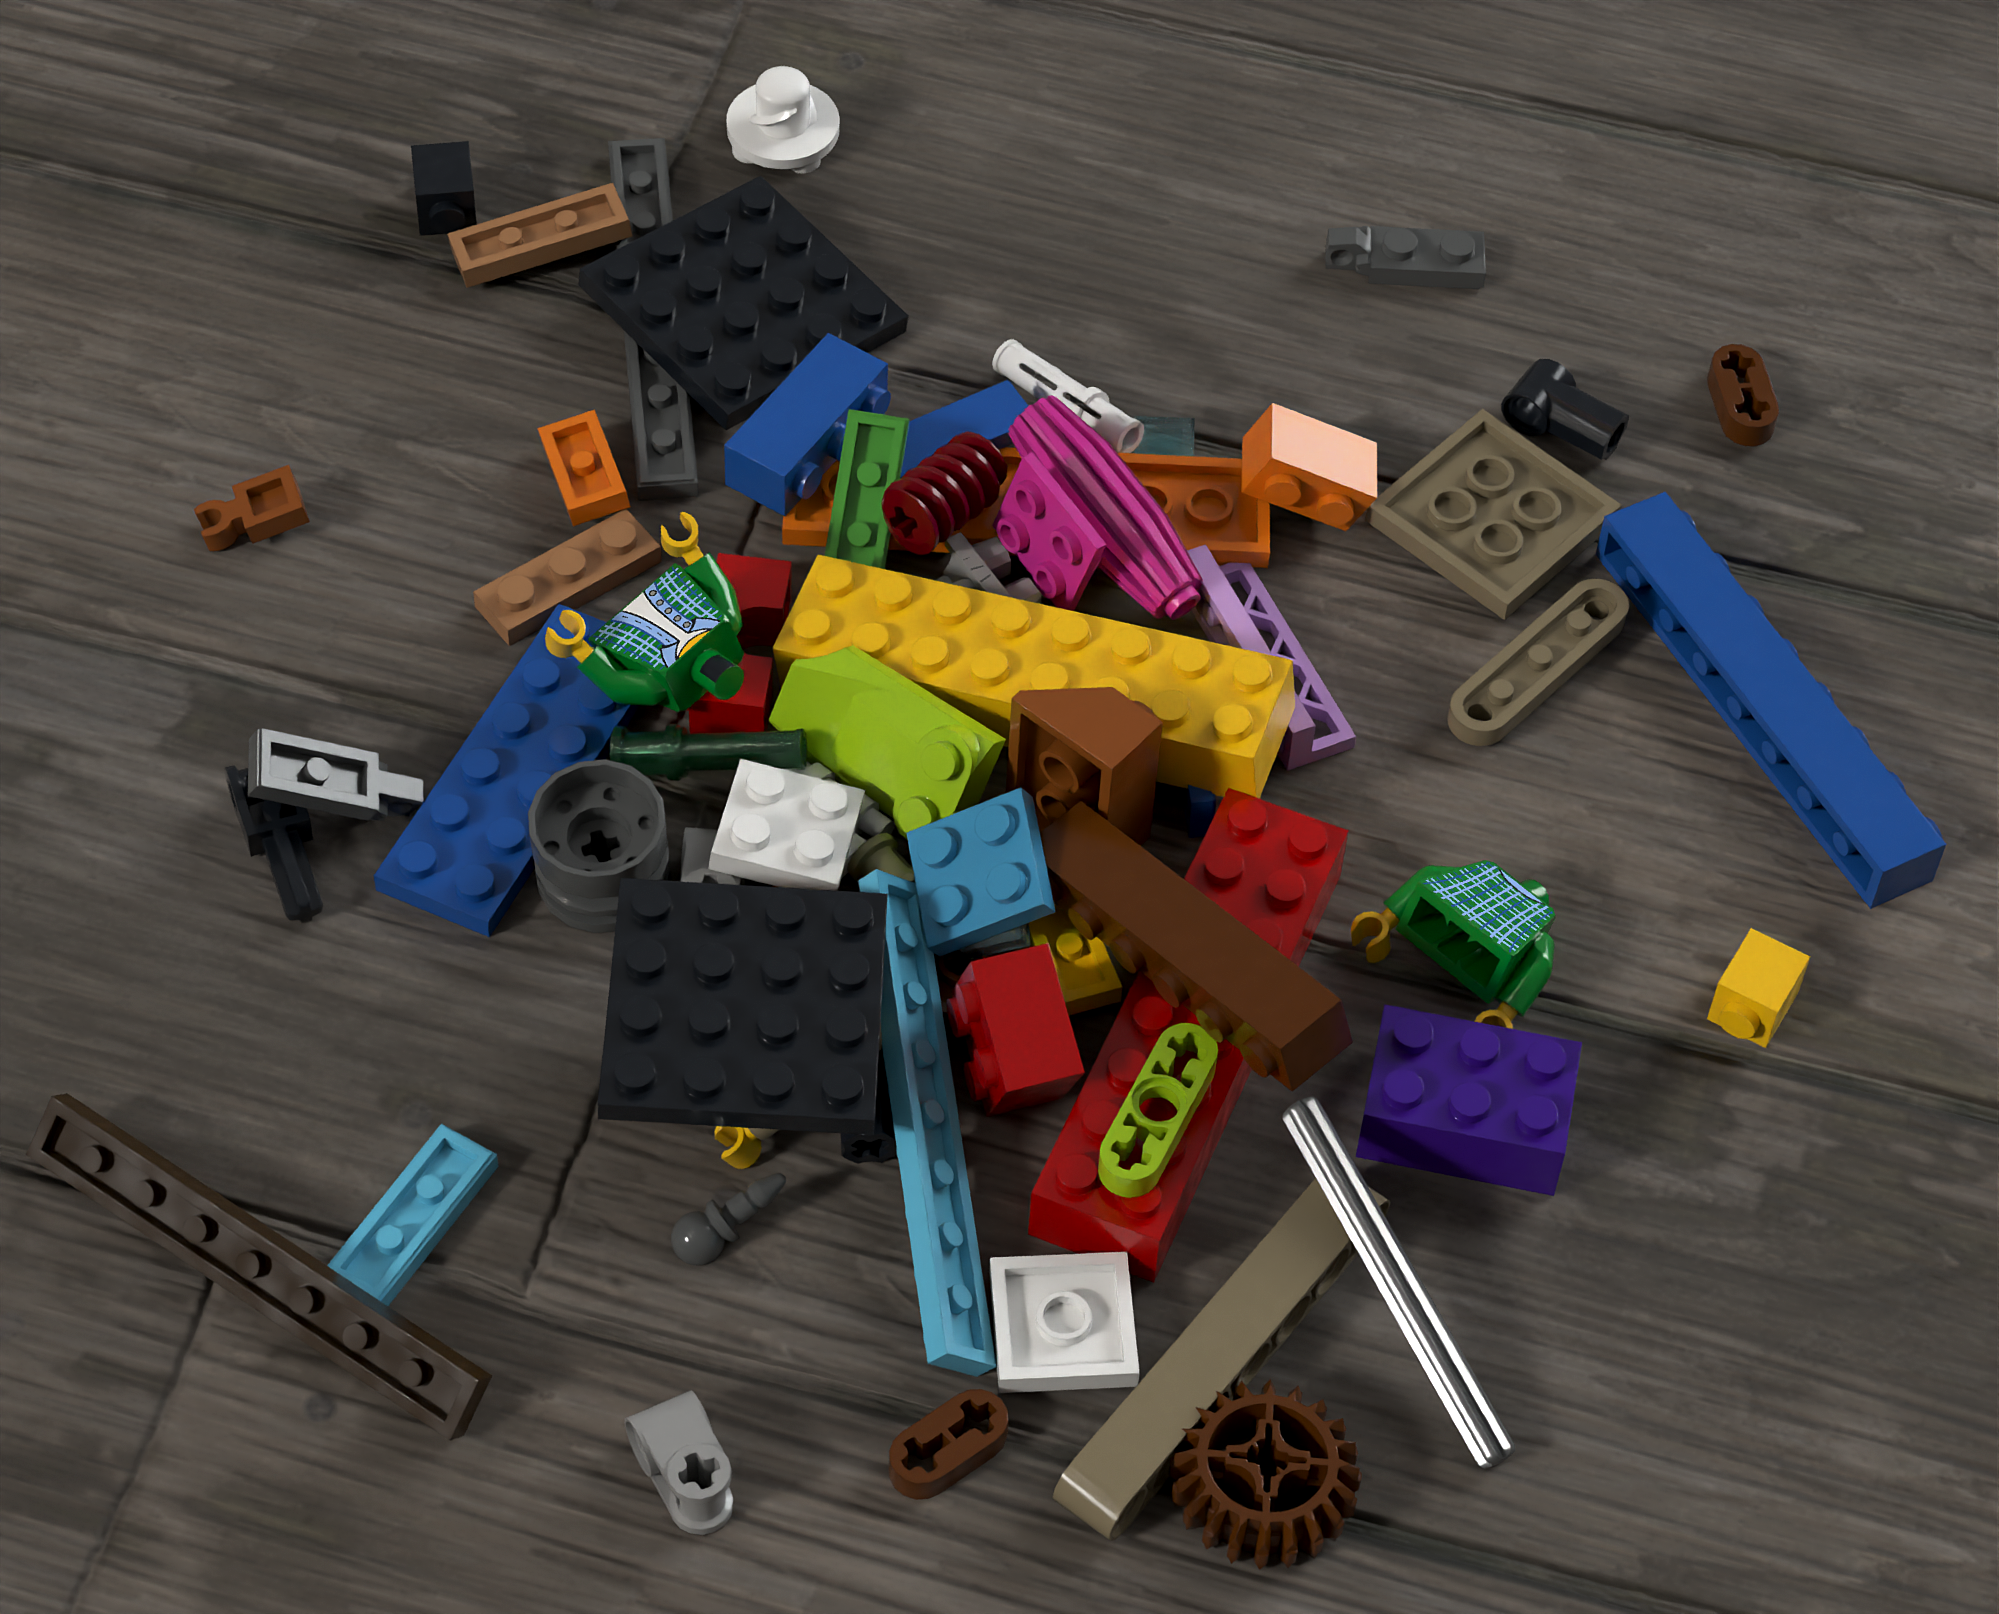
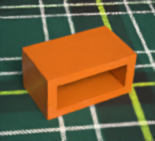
[1241,403,1377,531]

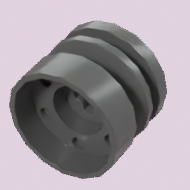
[528,759,671,933]

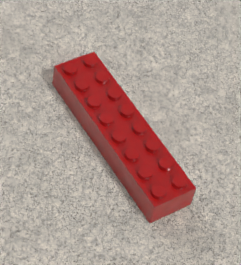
[1028,788,1349,1283]

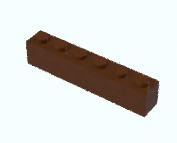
[1040,801,1353,1092]

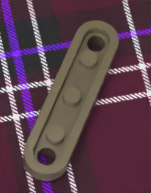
[1447,579,1629,746]

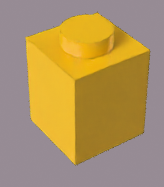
[1707,928,1810,1048]

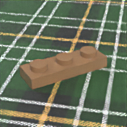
[447,183,632,288]
[473,509,662,646]

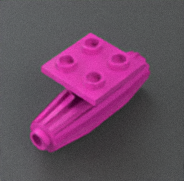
[992,395,1203,620]

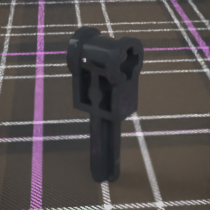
[224,765,323,923]

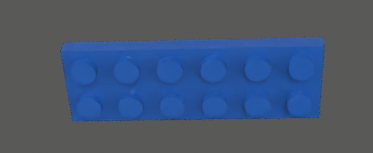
[374,604,641,937]

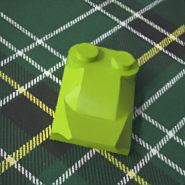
[769,645,1006,841]

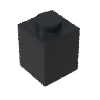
[411,141,477,236]

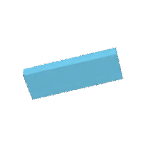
[327,1124,498,1306]

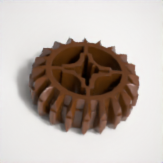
[1169,1379,1362,1570]

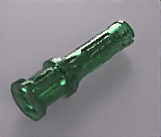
[610,724,808,781]

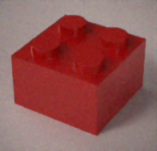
[946,943,1085,1117]

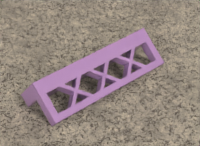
[1187,545,1356,771]

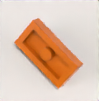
[538,409,631,526]

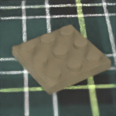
[1365,408,1622,620]

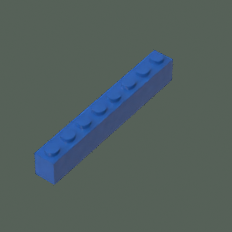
[1595,492,1946,909]

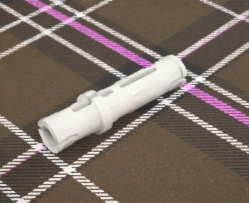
[992,339,1144,453]

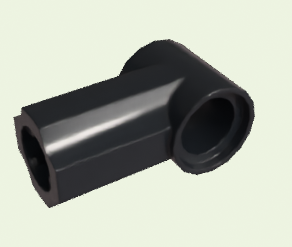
[1501,359,1629,460]

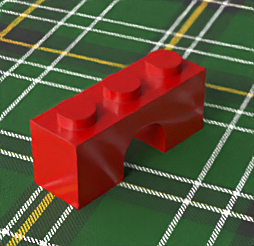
[685,553,792,745]

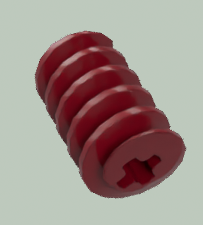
[881,431,1008,555]

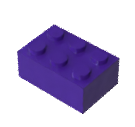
[1355,1004,1582,1196]

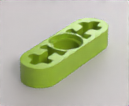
[1098,1023,1218,1198]

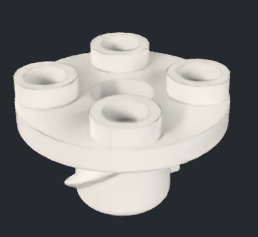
[727,66,840,173]

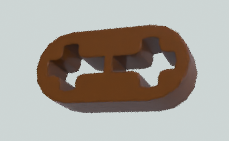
[1707,344,1779,447]
[889,1389,1008,1500]

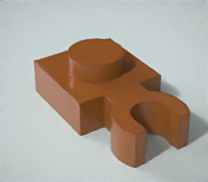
[194,464,310,551]

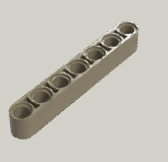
[1053,1178,1390,1541]

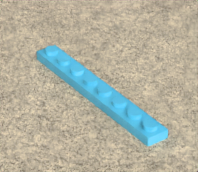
[858,869,997,1377]

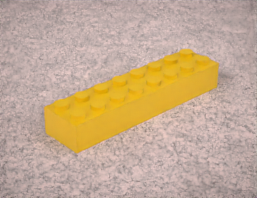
[773,554,1295,799]

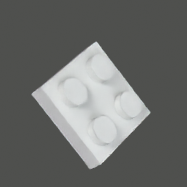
[708,759,865,891]
[989,1252,1139,1393]

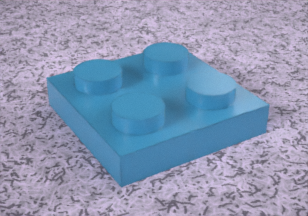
[906,787,1056,957]

